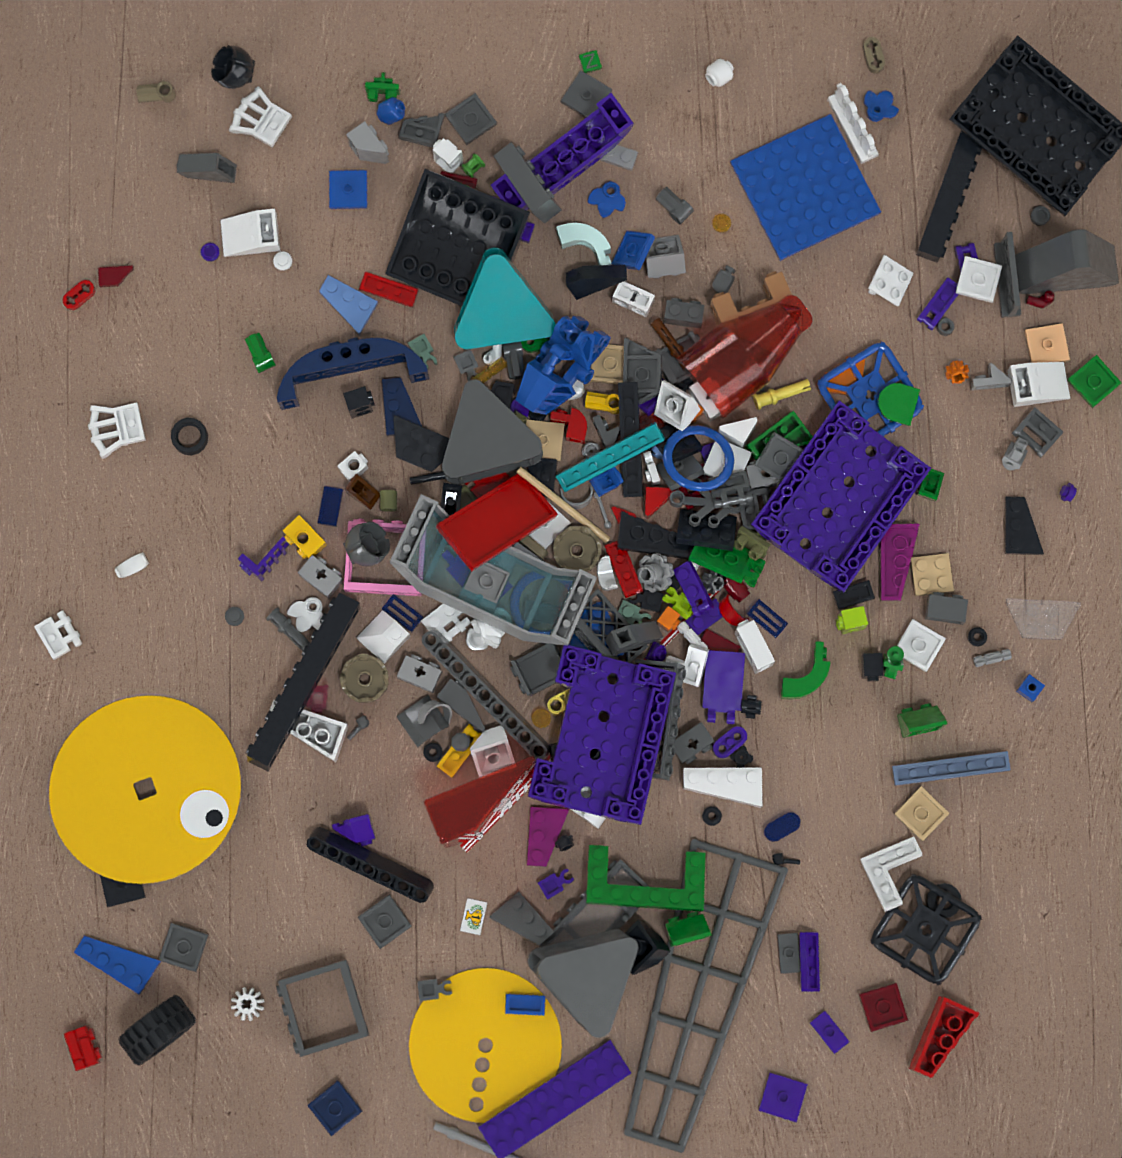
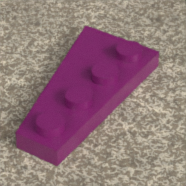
[881,524,920,601]

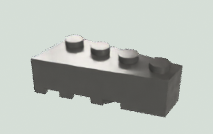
[493,142,562,224]

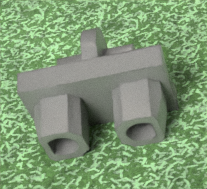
[1002,437,1028,470]

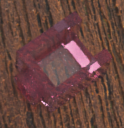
[306,685,329,713]

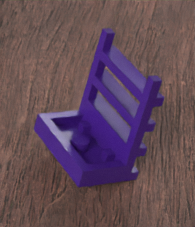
[238,537,289,582]

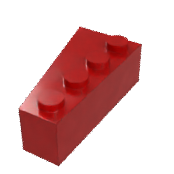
[908,996,980,1078]

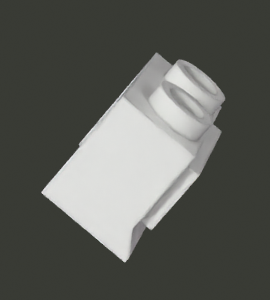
[433,138,463,173]

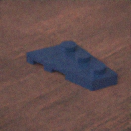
[382,378,422,436]

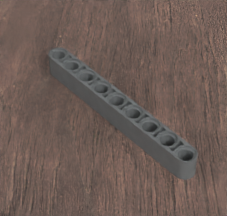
[422,630,550,759]

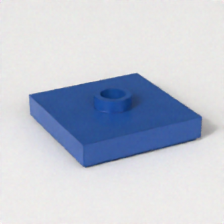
[329,170,367,209]
[611,231,655,270]

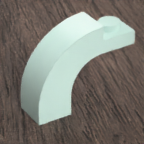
[556,223,612,265]

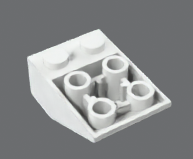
[221,208,280,257]
[1007,362,1070,407]

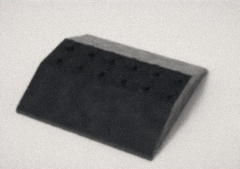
[385,168,530,306]

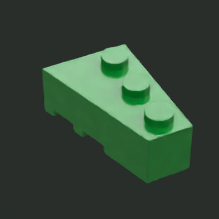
[745,410,813,461]

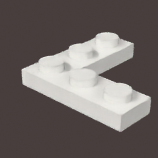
[861,837,922,912]

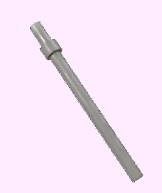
[433,1122,520,1158]

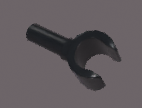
[772,853,800,865]

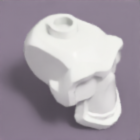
[466,607,512,651]

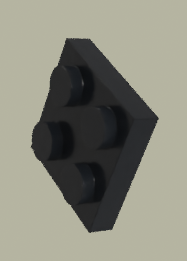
[656,424,703,463]

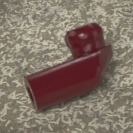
[1026,291,1055,308]

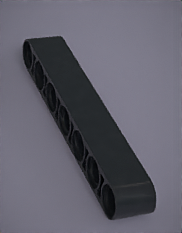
[306,827,434,903]

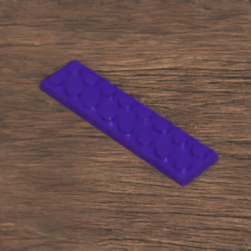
[478,1040,632,1158]

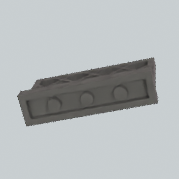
[993,232,1021,318]
[573,589,648,678]

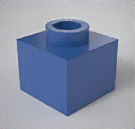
[1016,674,1045,703]

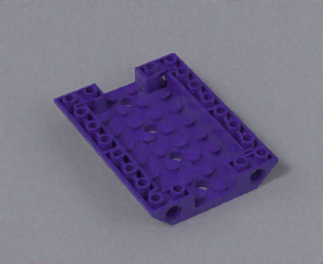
[751,401,931,592]

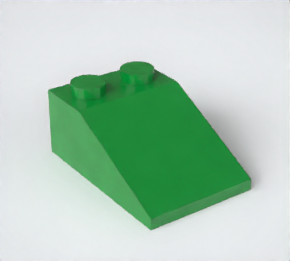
[897,703,948,738]
[665,911,712,947]

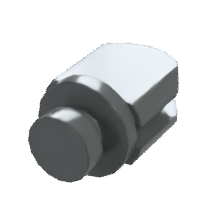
[712,265,736,294]

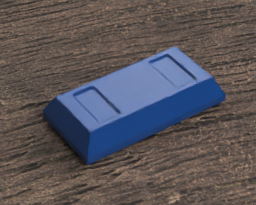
[505,994,545,1016]

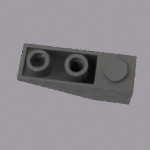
[605,621,664,656]

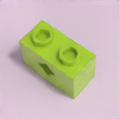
[835,606,868,635]

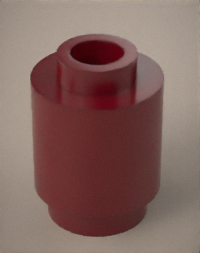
[723,578,750,603]

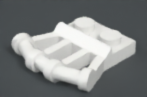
[229,86,292,147]
[88,403,146,459]

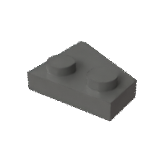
[399,113,445,148]

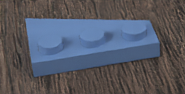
[319,275,378,335]

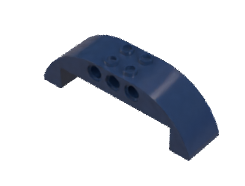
[277,338,430,410]

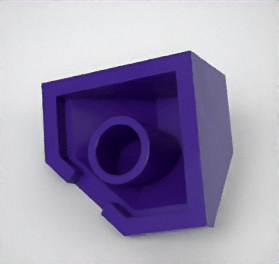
[332,814,376,846]

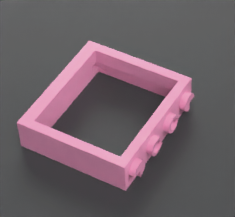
[344,519,426,596]

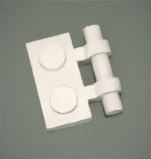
[421,604,471,642]
[34,611,82,660]

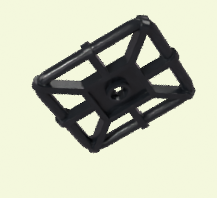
[870,874,982,985]

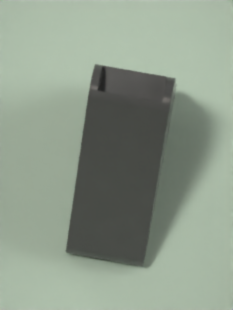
[1015,230,1119,294]
[442,380,543,485]
[527,929,638,1038]

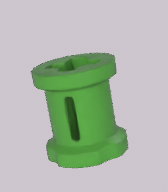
[461,153,486,178]

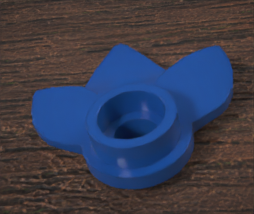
[864,90,899,122]
[588,181,626,218]

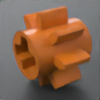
[945,360,969,384]

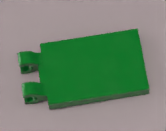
[689,546,766,588]

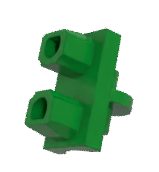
[365,72,400,102]
[883,646,904,679]

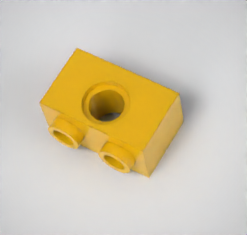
[282,515,327,559]

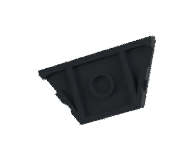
[393,415,449,472]

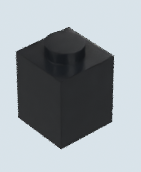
[861,653,884,682]

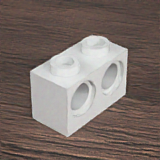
[612,281,655,317]

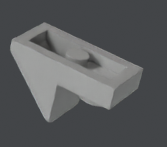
[970,363,1012,390]

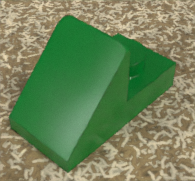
[917,469,945,501]

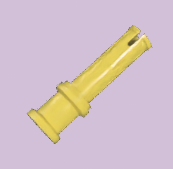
[753,379,811,410]

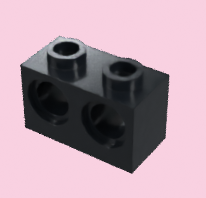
[343,386,375,419]

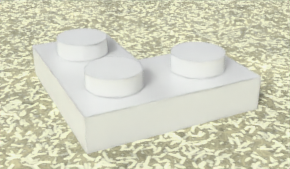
[664,644,709,687]

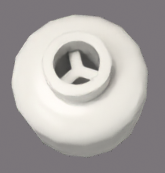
[705,59,734,87]

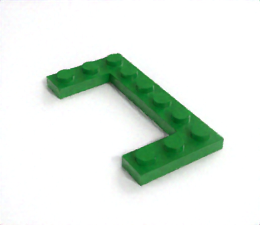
[586,845,706,912]

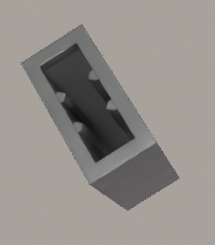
[177,153,237,183]

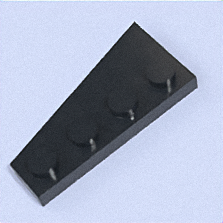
[617,511,694,560]

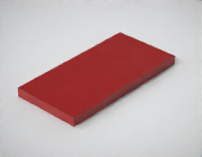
[436,474,558,571]

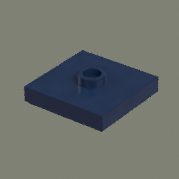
[307,1080,363,1137]

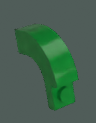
[781,641,831,700]

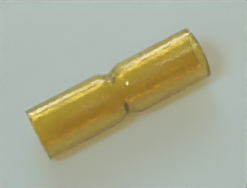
[471,357,507,384]

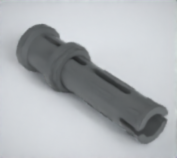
[266,607,310,651]

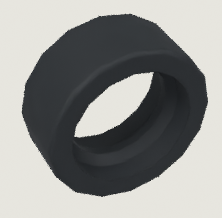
[171,418,208,455]

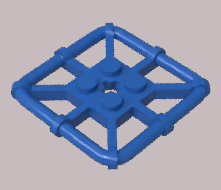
[817,341,924,436]

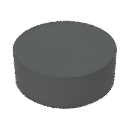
[1030,206,1050,226]

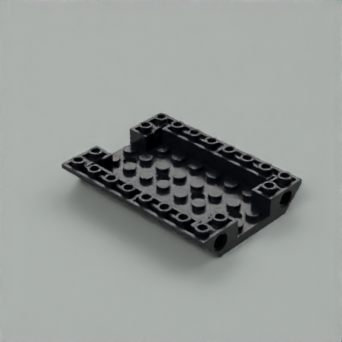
[949,35,1122,216]

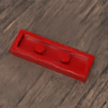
[359,272,419,308]
[604,541,643,598]

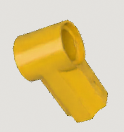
[585,392,619,415]

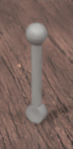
[594,492,612,529]

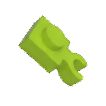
[662,587,692,620]

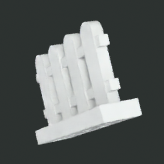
[827,83,879,164]

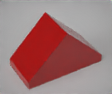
[645,487,676,519]

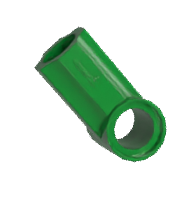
[245,333,276,373]

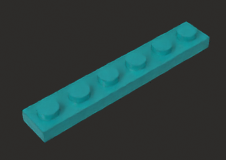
[556,422,665,492]

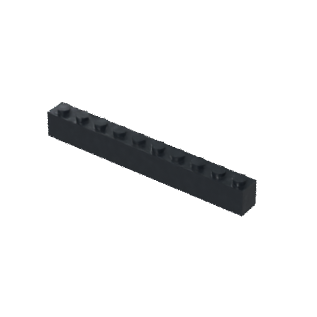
[916,79,997,262]
[246,592,360,772]

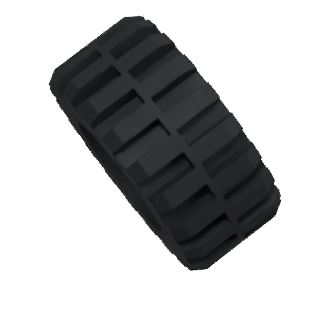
[119,995,196,1066]

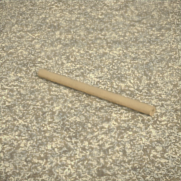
[516,467,611,543]

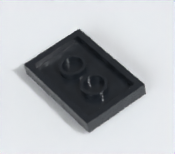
[676,509,737,551]

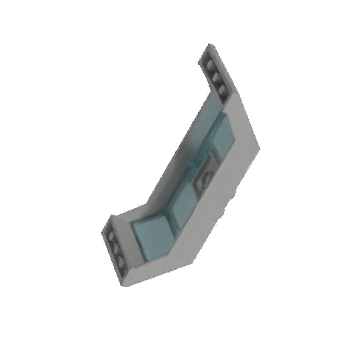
[390,494,597,646]

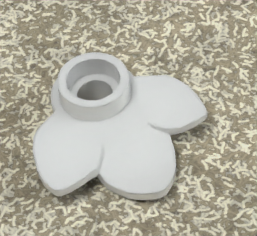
[287,597,323,632]

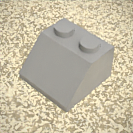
[645,235,686,278]

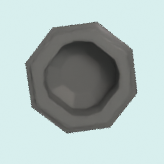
[451,733,470,752]

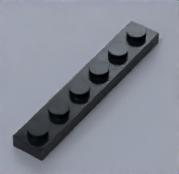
[618,382,644,497]

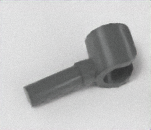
[347,716,369,740]

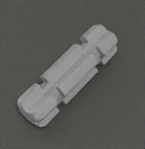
[973,649,1012,667]

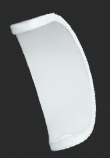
[115,553,149,578]
[597,556,618,591]

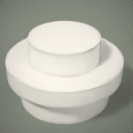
[273,252,292,271]

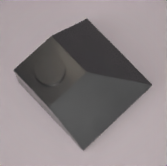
[625,919,671,975]

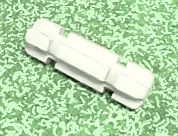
[677,621,708,649]

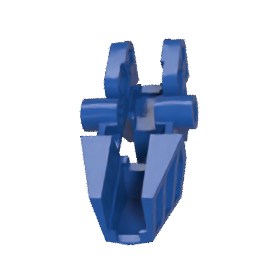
[515,316,611,415]

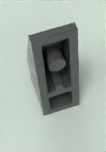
[437,679,485,733]

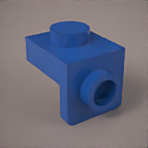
[589,467,624,497]

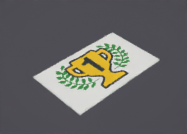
[460,898,487,935]

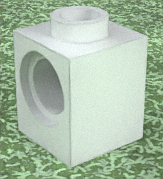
[338,451,368,482]

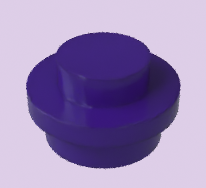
[201,243,220,262]
[1060,483,1077,502]

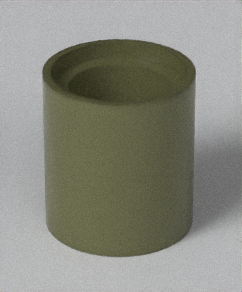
[380,490,397,512]

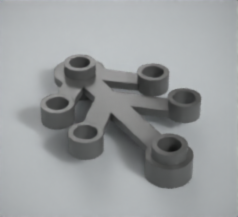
[669,478,743,528]

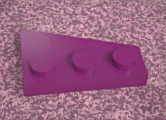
[527,807,569,867]

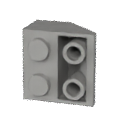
[346,121,389,164]

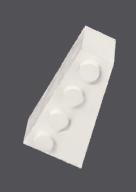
[270,700,349,762]

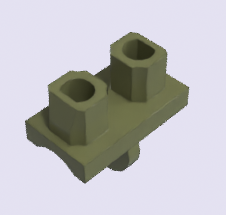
[734,526,771,561]

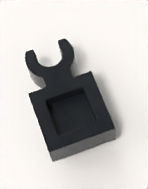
[629,590,664,613]

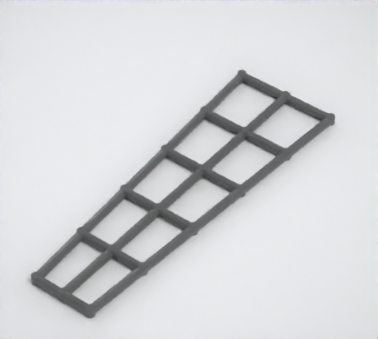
[624,839,788,1153]

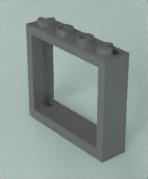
[276,960,370,1057]

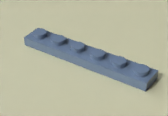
[892,751,1011,786]

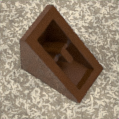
[345,474,380,510]

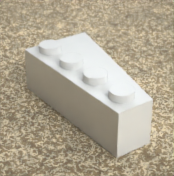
[683,768,762,808]

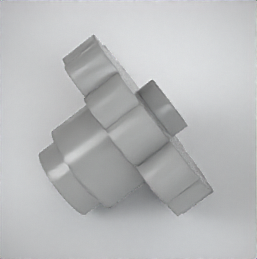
[637,553,674,592]

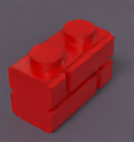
[64,1026,102,1071]

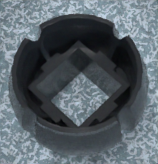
[211,45,255,89]

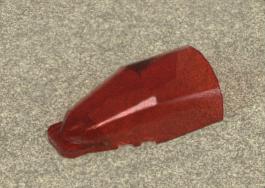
[676,295,813,419]

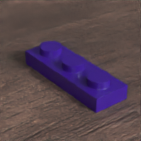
[800,932,820,992]

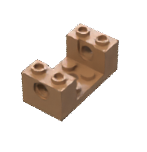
[710,271,794,335]

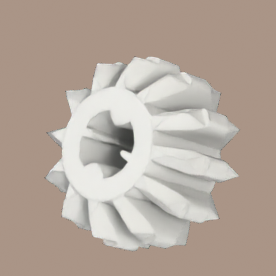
[231,988,264,1021]

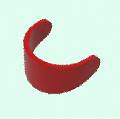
[719,594,749,626]

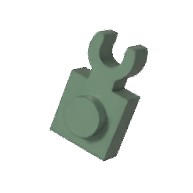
[408,334,437,369]
[618,600,651,625]

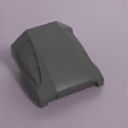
[396,695,450,748]

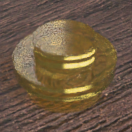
[712,214,731,233]
[532,709,551,728]

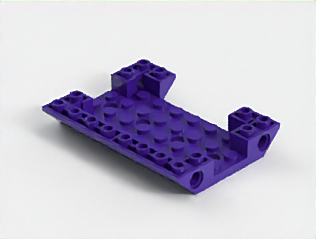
[528,645,676,825]

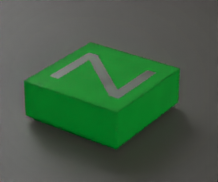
[579,50,602,73]

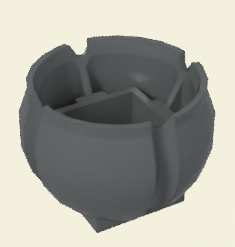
[343,521,390,567]

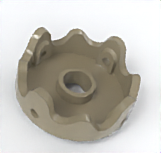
[553,526,601,572]
[340,654,389,703]

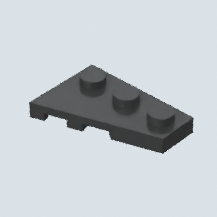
[490,892,556,947]

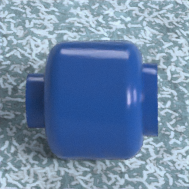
[377,97,405,125]

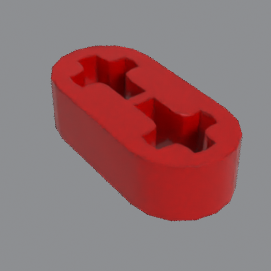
[62,280,95,311]

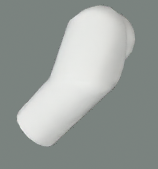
[483,344,502,365]

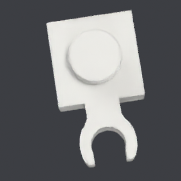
[643,451,660,486]

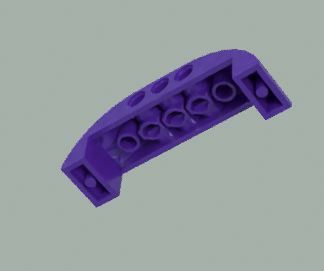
[491,93,634,210]

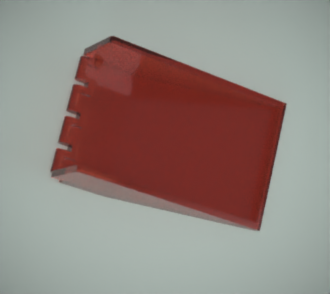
[424,755,536,848]

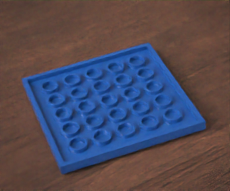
[730,114,881,261]

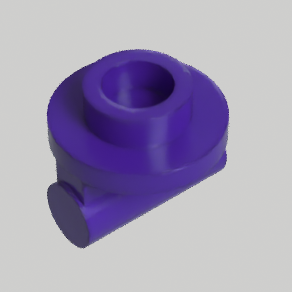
[645,642,667,661]

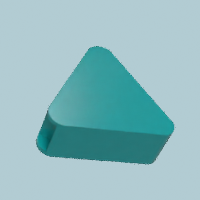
[454,247,556,349]

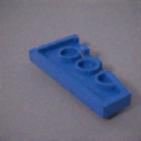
[74,936,161,995]

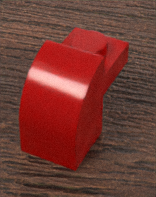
[550,408,587,444]

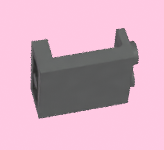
[654,331,712,386]
[510,643,561,696]

